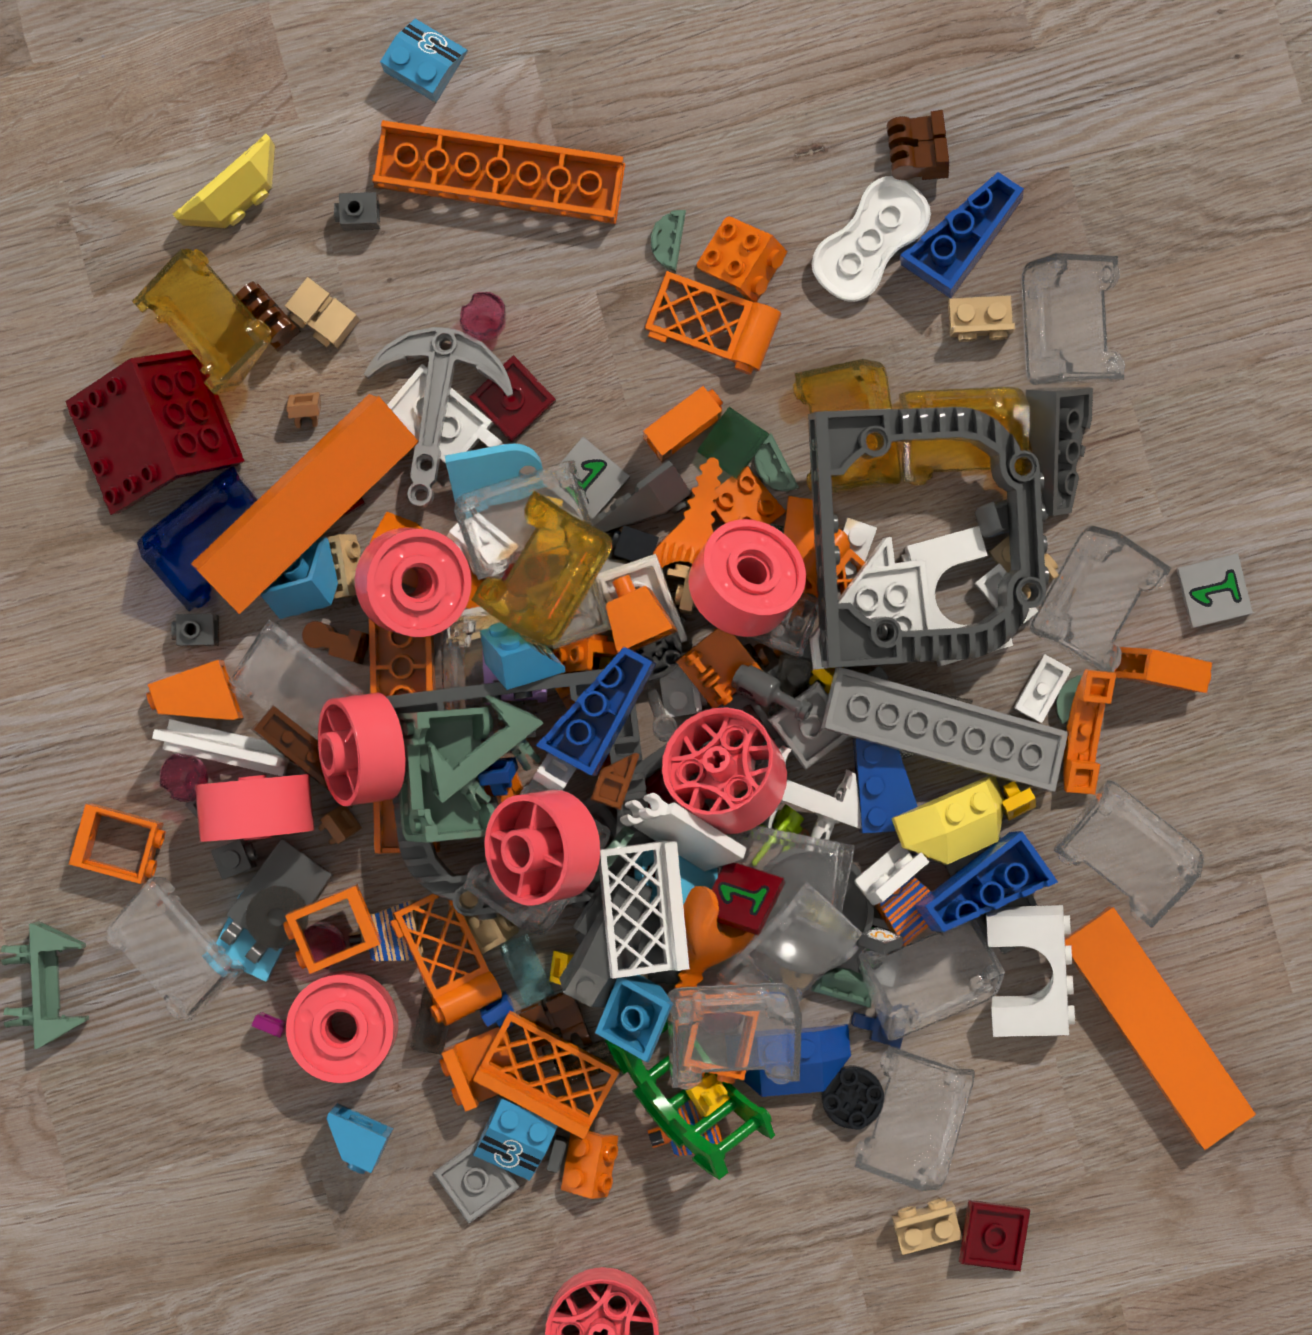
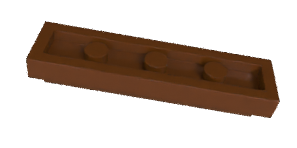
[251,705,354,808]

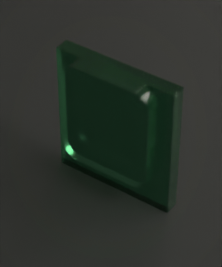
[697,407,769,479]

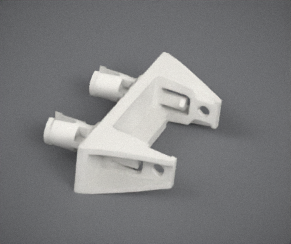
[755,745,861,849]

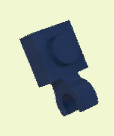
[851,1009,908,1048]

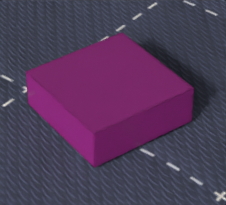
[251,1012,286,1038]

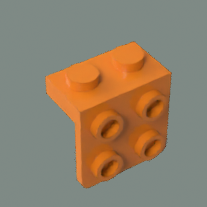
[697,216,788,302]
[439,1027,524,1112]

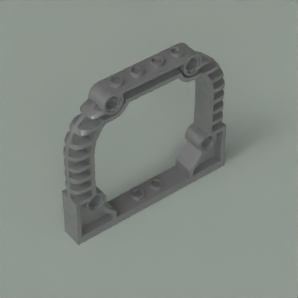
[808,407,1049,668]
[385,669,648,920]

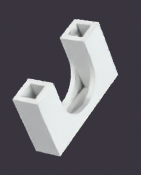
[901,526,1013,667]
[986,905,1075,1037]

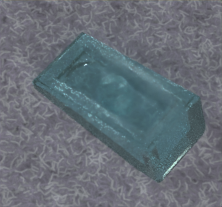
[500,934,554,1006]

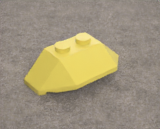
[173,134,275,228]
[891,775,1004,865]

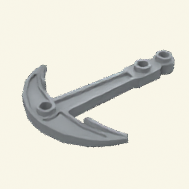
[364,327,513,508]

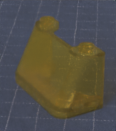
[132,249,272,394]
[793,359,902,494]
[899,387,1030,485]
[471,491,612,645]

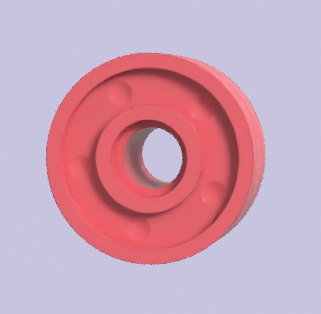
[688,519,806,637]
[355,528,472,637]
[318,693,405,806]
[485,790,600,906]
[286,971,398,1083]

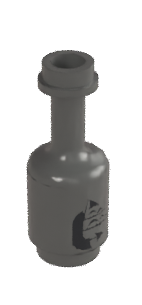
[731,664,813,721]

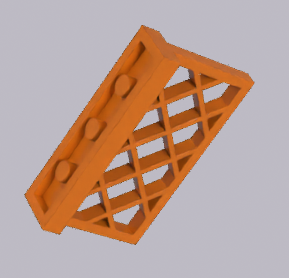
[473,1011,620,1140]

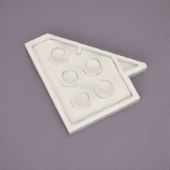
[809,537,934,669]

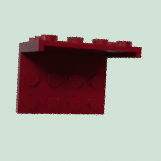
[65,348,245,515]

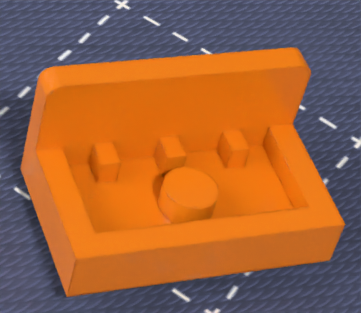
[553,635,618,675]
[561,1131,618,1199]

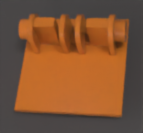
[713,465,786,525]
[676,628,762,708]

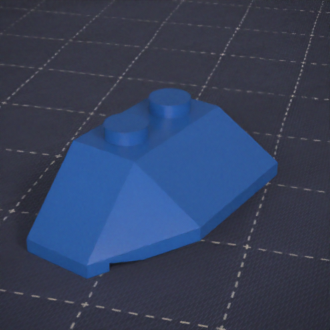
[725,1024,851,1097]

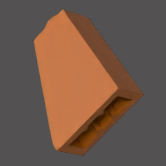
[1111,647,1212,693]
[146,659,244,720]

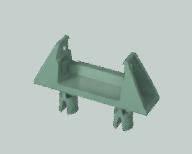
[426,695,544,811]
[1,921,89,1049]

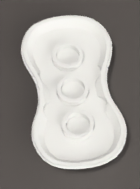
[812,176,931,302]

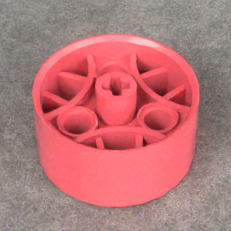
[662,707,787,834]
[195,774,314,842]
[545,1267,659,1335]

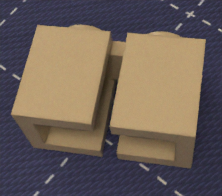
[285,277,360,349]

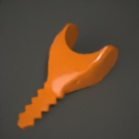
[653,458,723,569]
[669,886,755,1022]

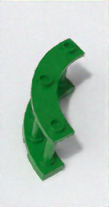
[605,1014,775,1180]

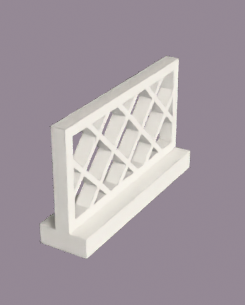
[152,719,289,776]
[599,840,690,979]

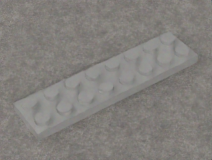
[821,667,1068,792]

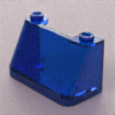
[137,467,259,612]

